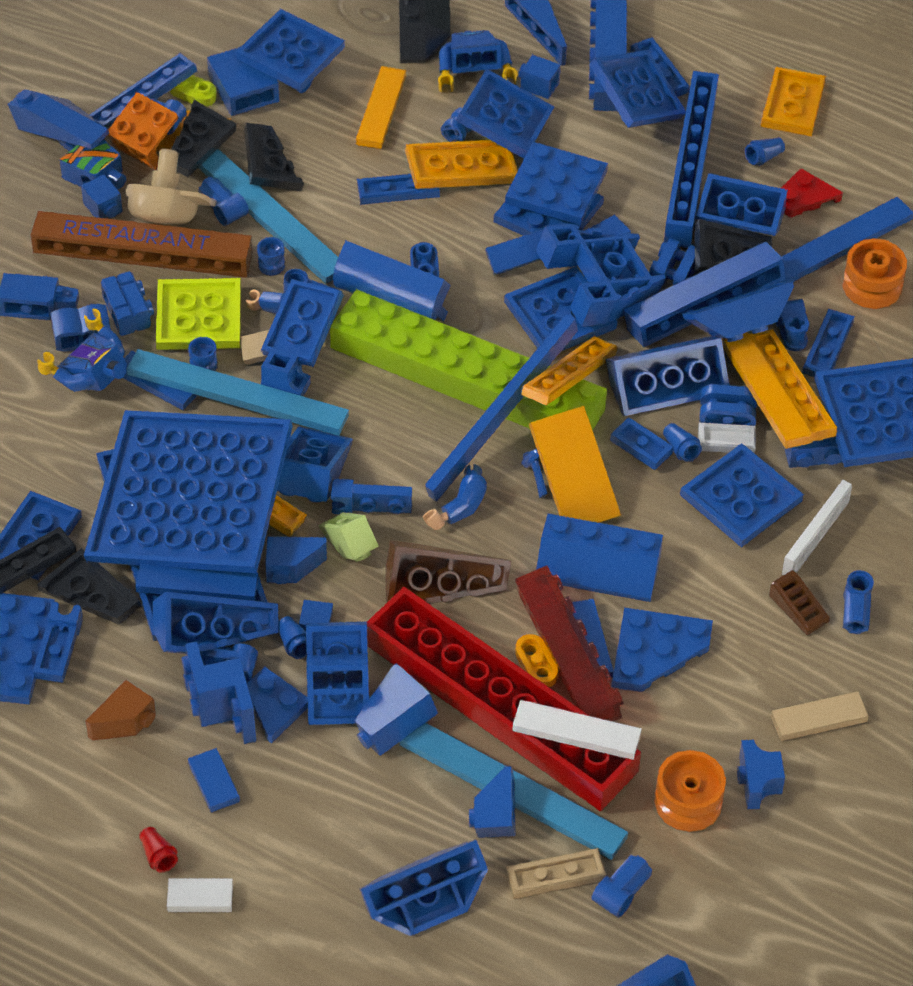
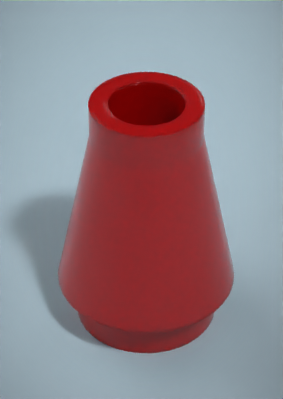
[139,827,178,873]

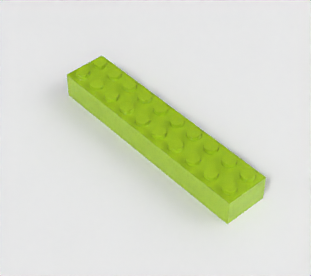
[330,289,607,430]

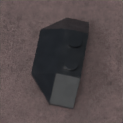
[399,0,451,64]

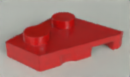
[781,168,843,218]

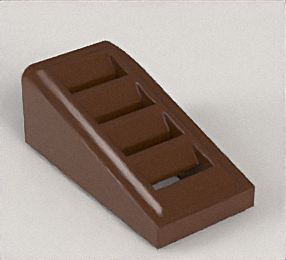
[769,570,830,635]

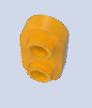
[515,634,558,688]

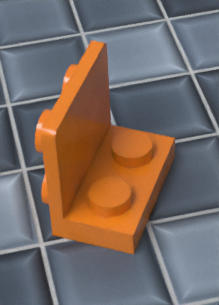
[108,92,178,170]

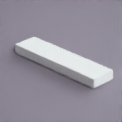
[782,480,852,575]
[512,700,641,760]

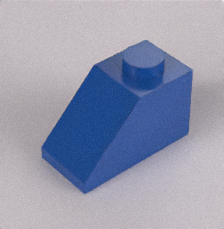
[266,537,327,584]
[469,766,516,838]

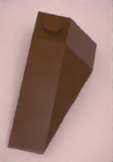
[385,540,511,604]

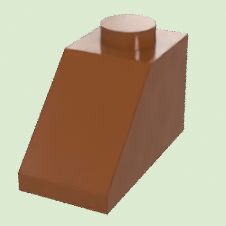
[85,680,156,740]

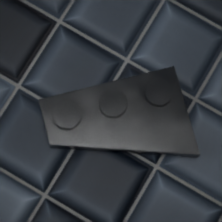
[171,100,236,178]
[244,122,304,191]
[695,219,772,271]
[37,548,141,625]

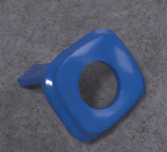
[522,449,548,498]

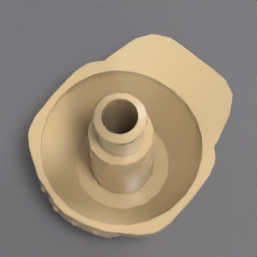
[126,149,216,226]

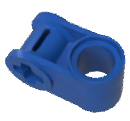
[775,299,809,351]

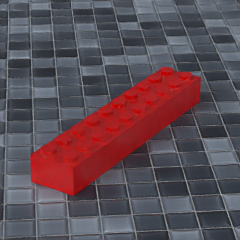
[367,587,641,812]

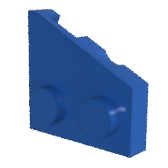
[247,667,308,744]

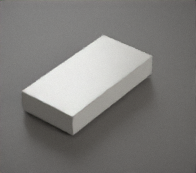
[698,423,756,453]
[167,878,233,912]

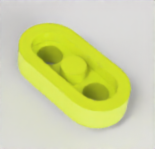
[169,75,217,106]

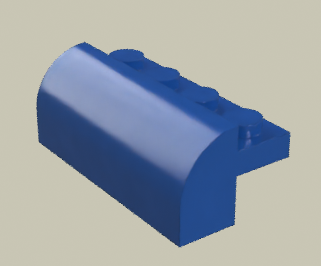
[333,241,451,322]

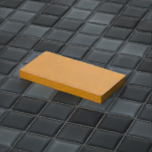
[405,140,518,189]
[529,406,621,523]

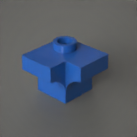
[261,348,311,397]

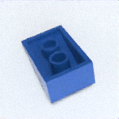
[277,426,353,502]

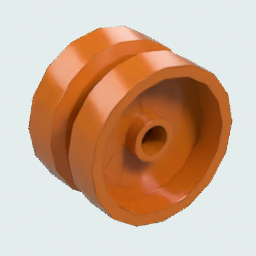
[843,238,907,309]
[654,750,726,832]

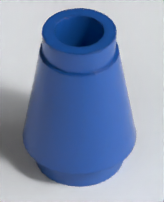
[745,137,785,166]
[663,423,702,462]
[279,616,307,659]

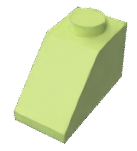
[318,512,379,562]

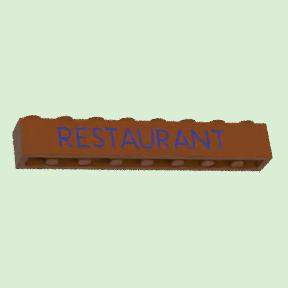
[31,211,253,278]

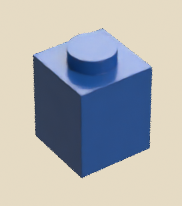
[518,55,561,99]
[81,174,123,219]

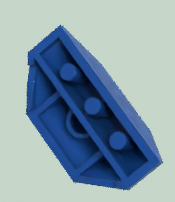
[683,282,794,342]
[360,839,488,936]

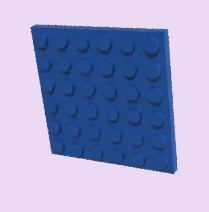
[84,410,293,573]

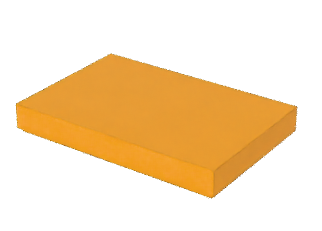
[760,67,826,136]

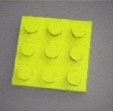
[156,278,241,350]

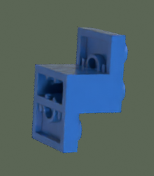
[306,622,369,725]
[181,641,256,744]

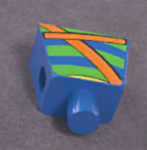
[59,139,126,189]

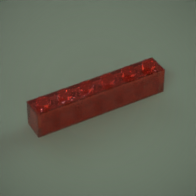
[514,565,624,722]

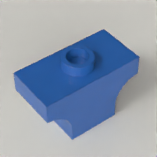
[737,740,785,810]

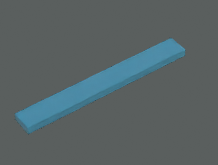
[199,149,338,284]
[127,349,349,436]
[400,723,628,860]

